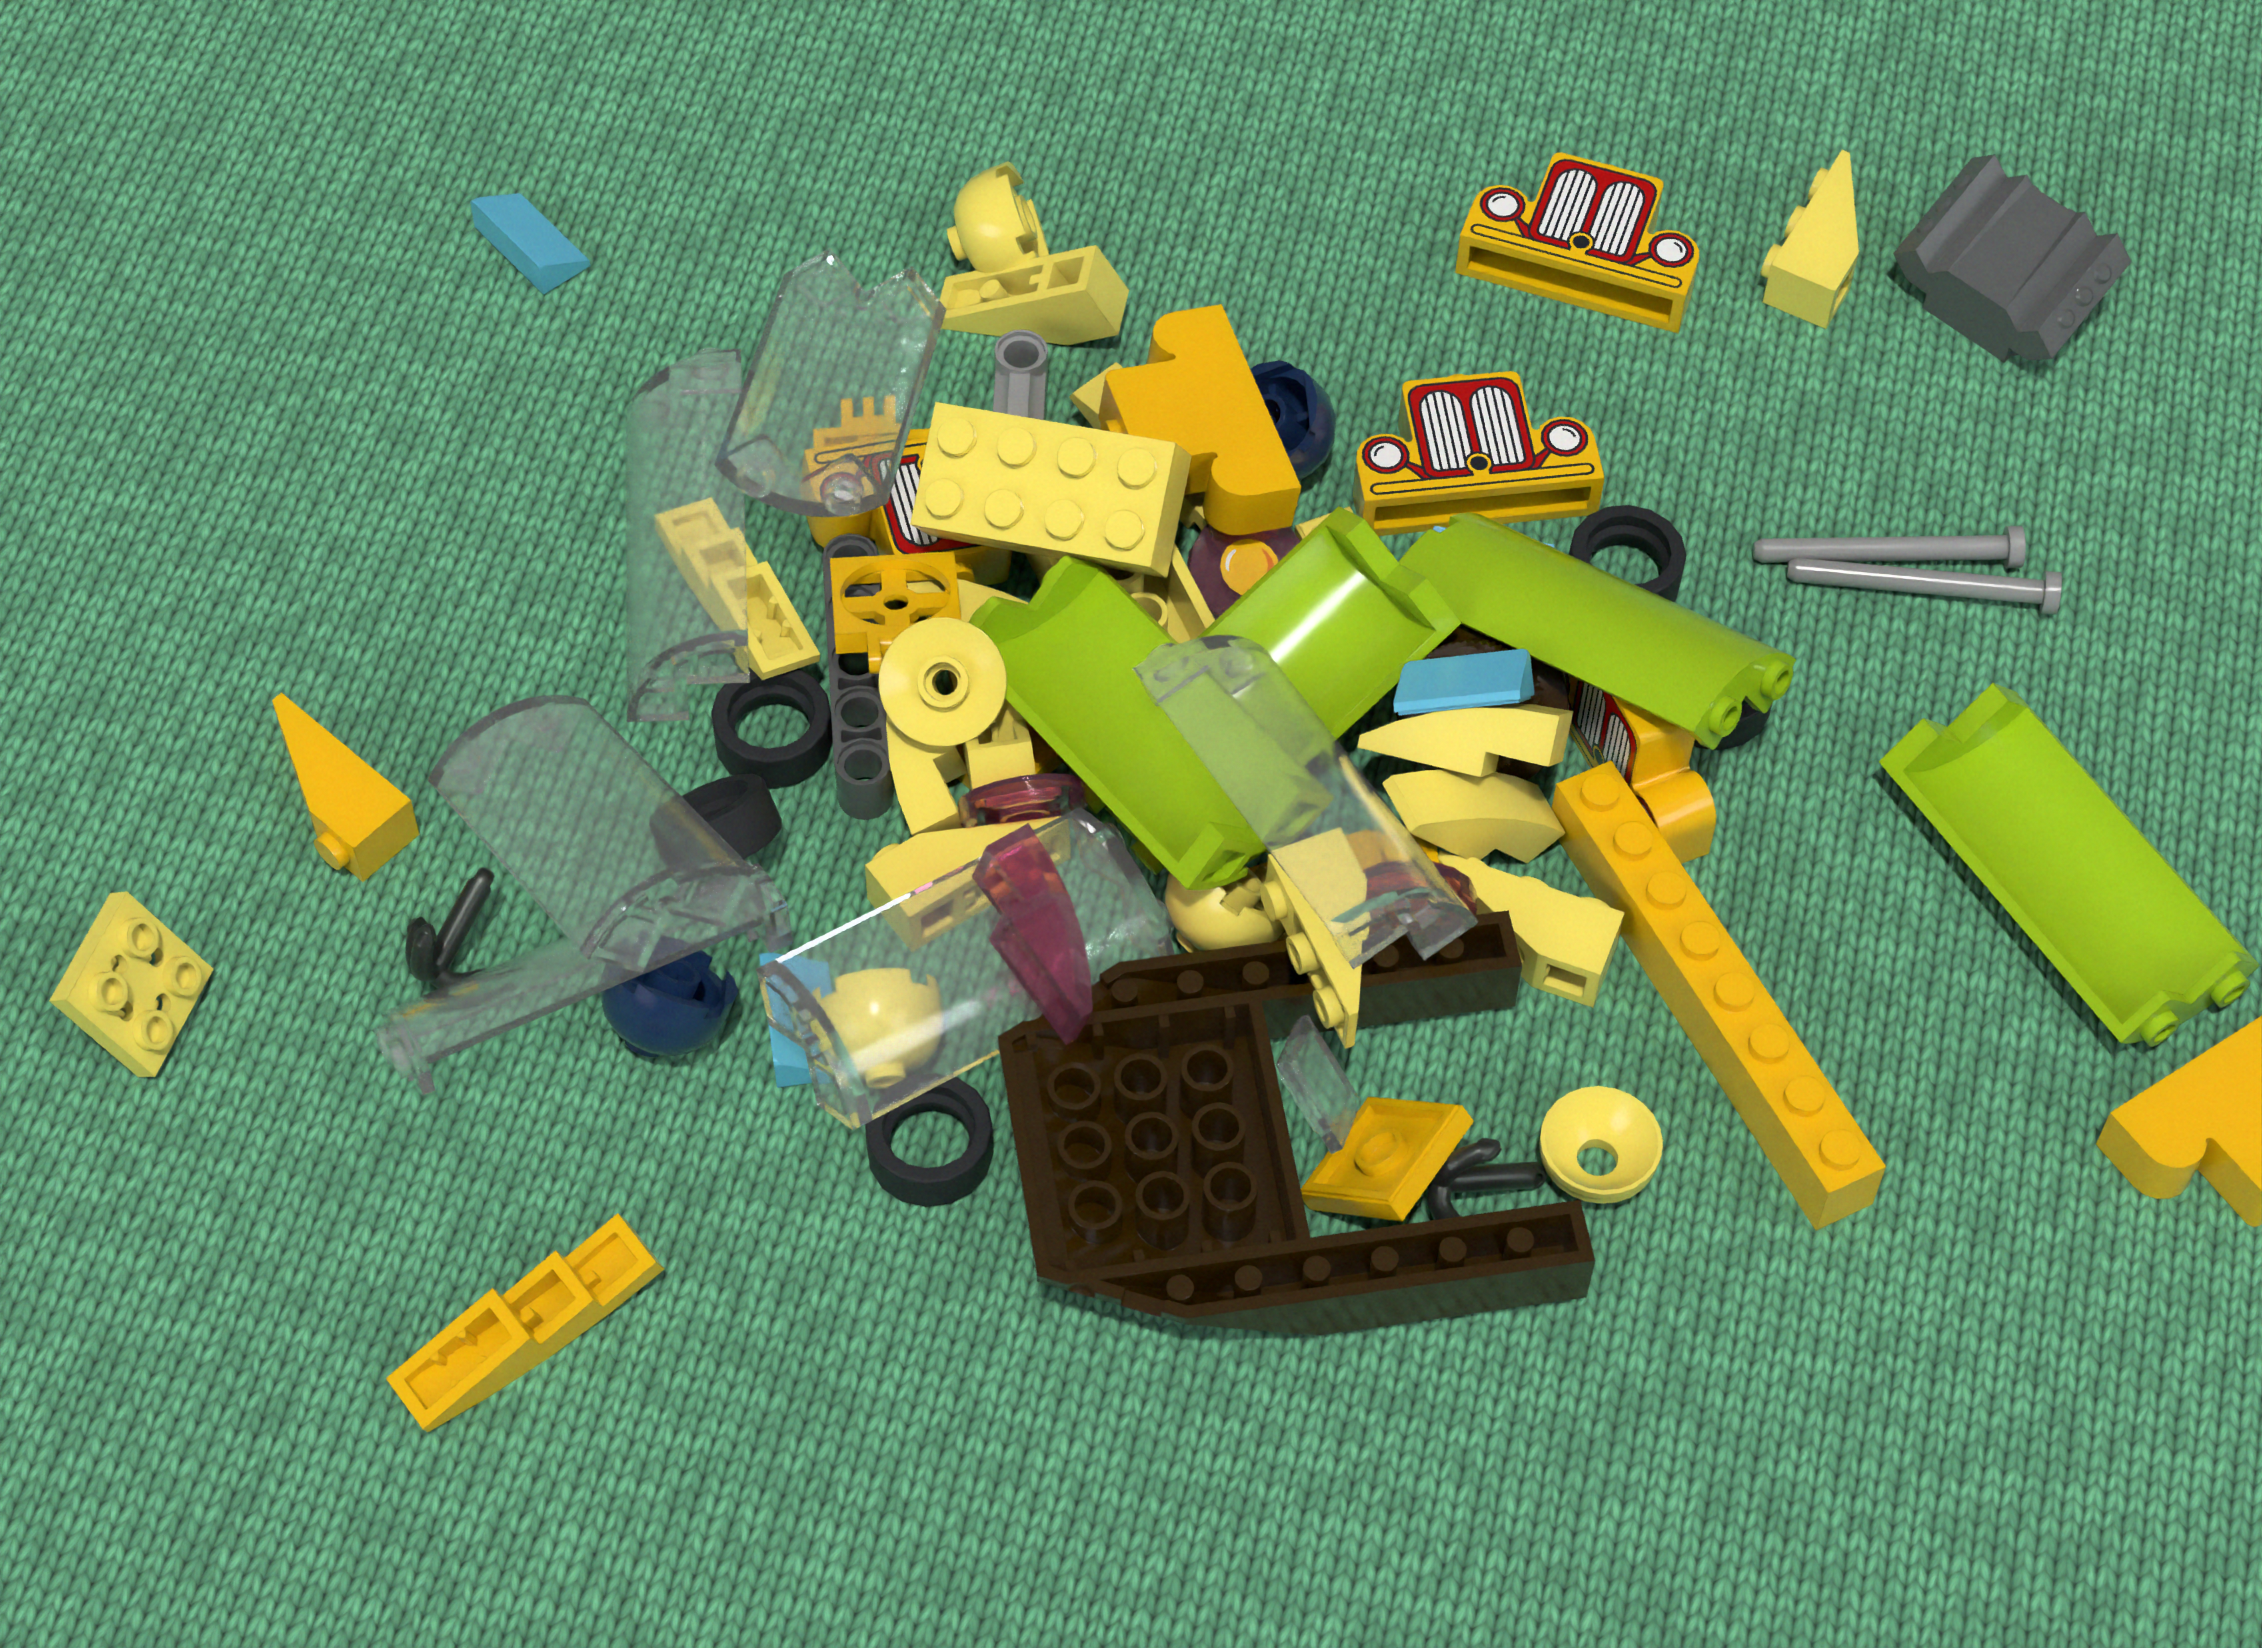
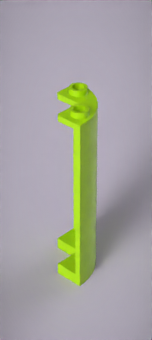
[1063,506,1461,875]
[1399,512,1796,750]
[969,556,1335,890]
[1879,683,2260,1047]

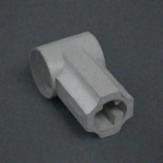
[993,329,1048,420]

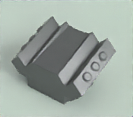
[1893,154,2132,363]

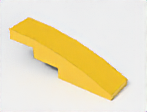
[386,1213,664,1432]

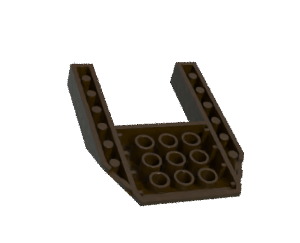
[997,910,1595,1335]

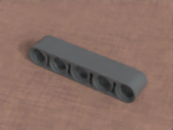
[822,533,894,820]

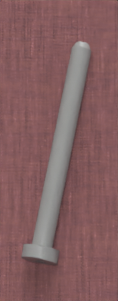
[1753,526,2026,568]
[1787,558,2062,615]

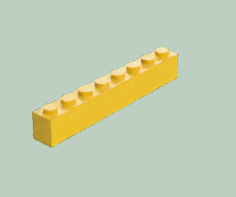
[1551,760,1886,1231]

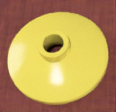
[879,617,1007,746]

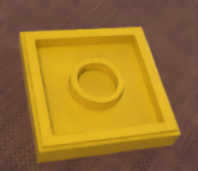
[1301,1096,1474,1221]

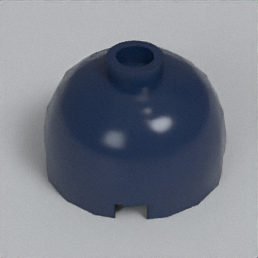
[1250,360,1336,481]
[600,933,738,1057]

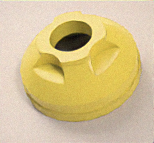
[1539,1086,1663,1204]

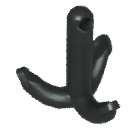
[405,867,507,995]
[1427,1138,1547,1220]

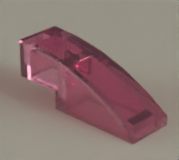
[972,823,1093,1045]

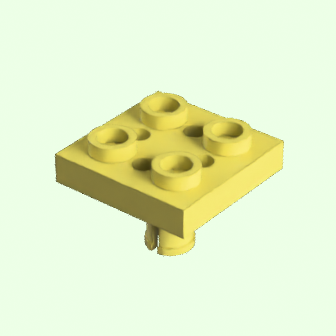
[49,892,214,1077]

